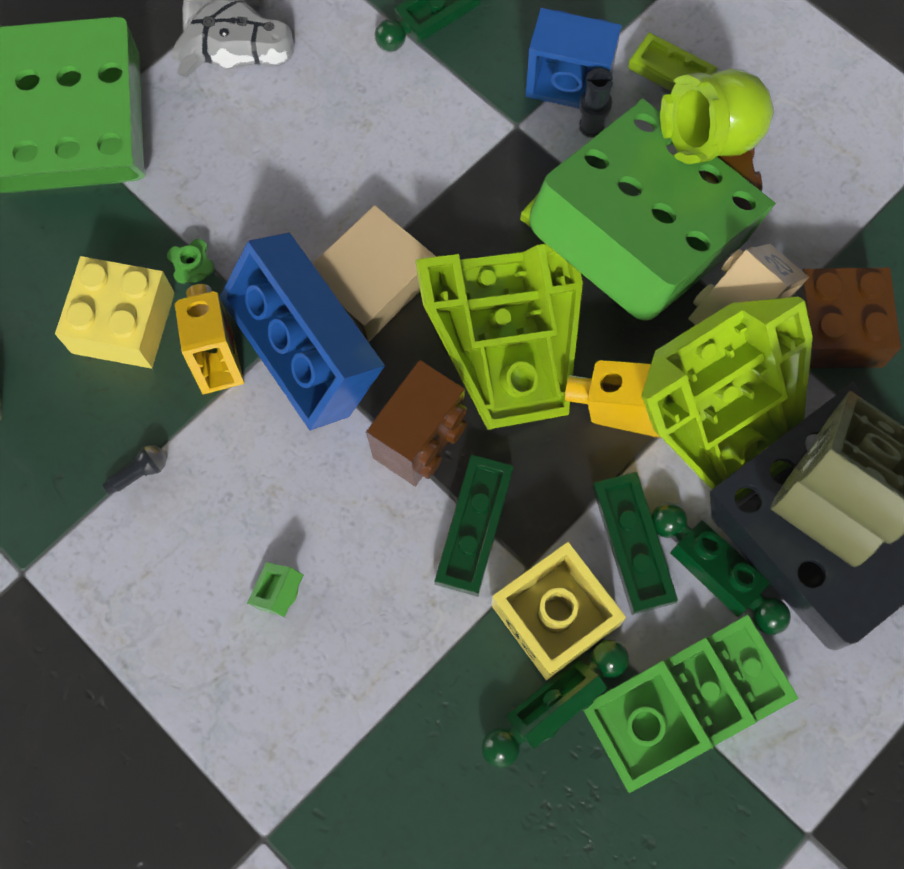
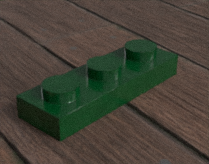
[434,455,514,597]
[592,472,678,615]

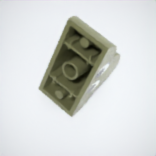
[770,391,904,567]

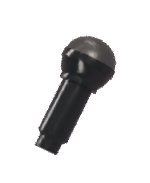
[102,445,166,495]

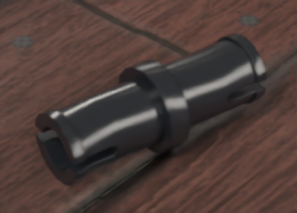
[579,68,613,138]

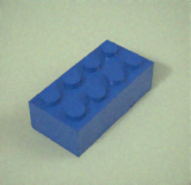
[220,232,385,431]

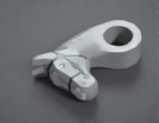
[172,0,294,77]

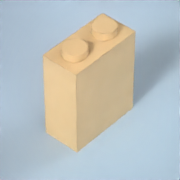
[313,205,436,342]

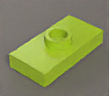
[628,32,718,92]

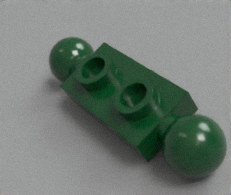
[375,0,480,52]
[651,502,791,635]
[482,640,629,768]

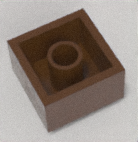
[792,267,901,368]
[366,360,467,487]

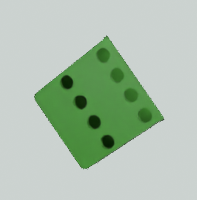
[0,17,146,193]
[529,98,776,320]

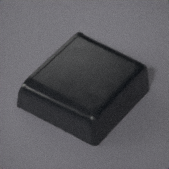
[710,382,904,650]

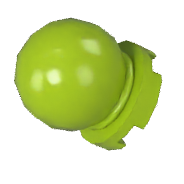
[660,68,774,164]

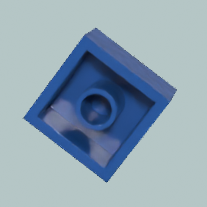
[525,8,622,109]

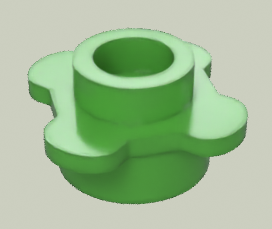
[167,239,214,284]

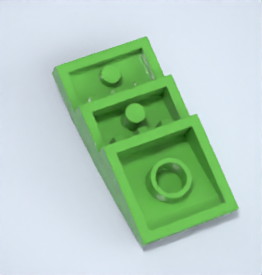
[583,615,799,793]

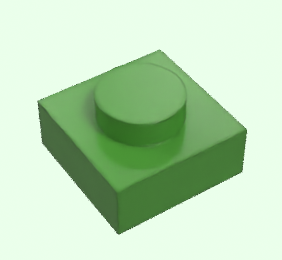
[247,562,304,617]

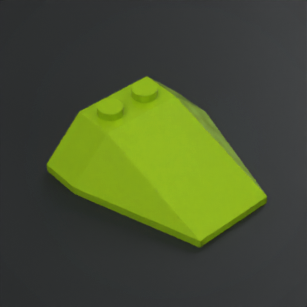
[415,244,583,430]
[641,297,813,502]

